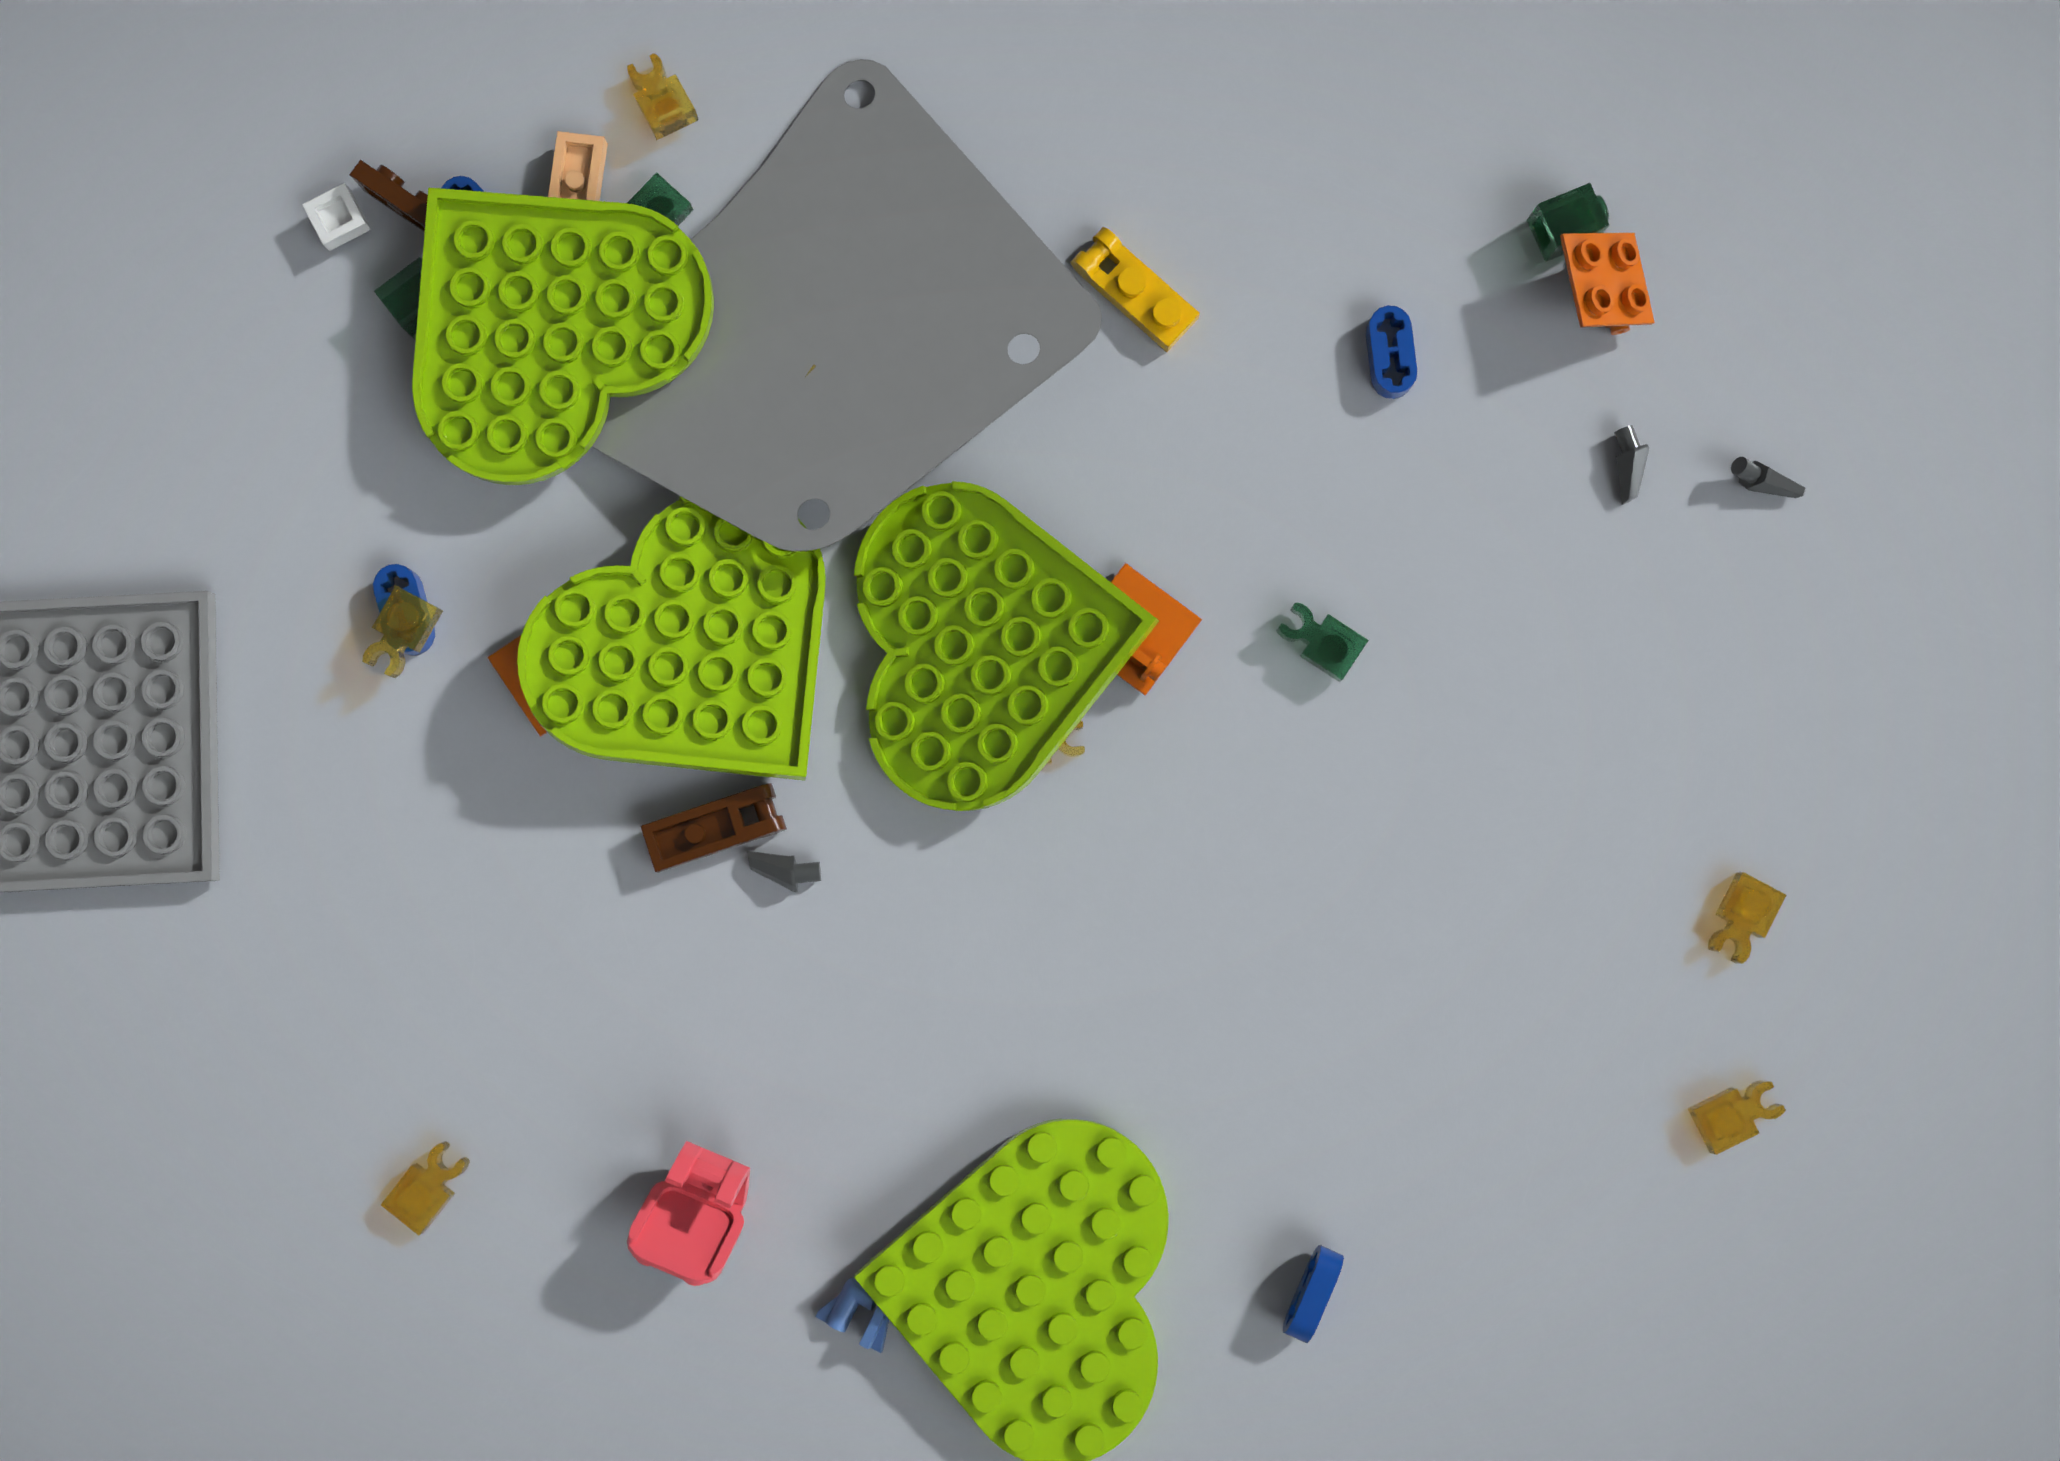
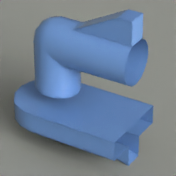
[815,1277,889,1353]

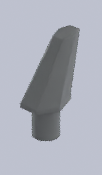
[1614,425,1649,505]
[1731,457,1806,498]
[747,851,821,892]

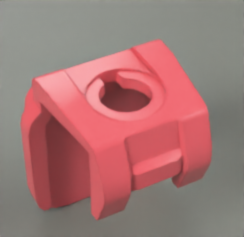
[627,1141,750,1286]

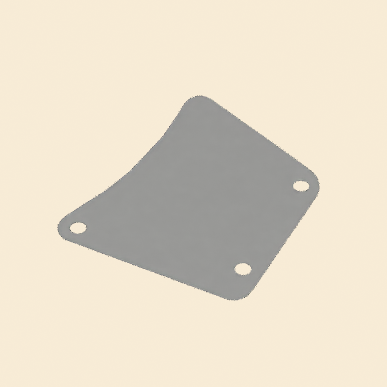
[592,59,1102,552]

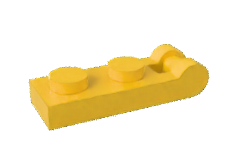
[1070,227,1200,352]

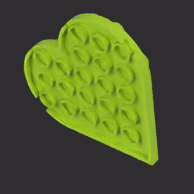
[412,187,714,485]
[854,481,1159,811]
[517,496,826,781]
[854,1118,1169,1461]

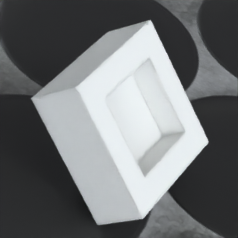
[302,183,371,251]

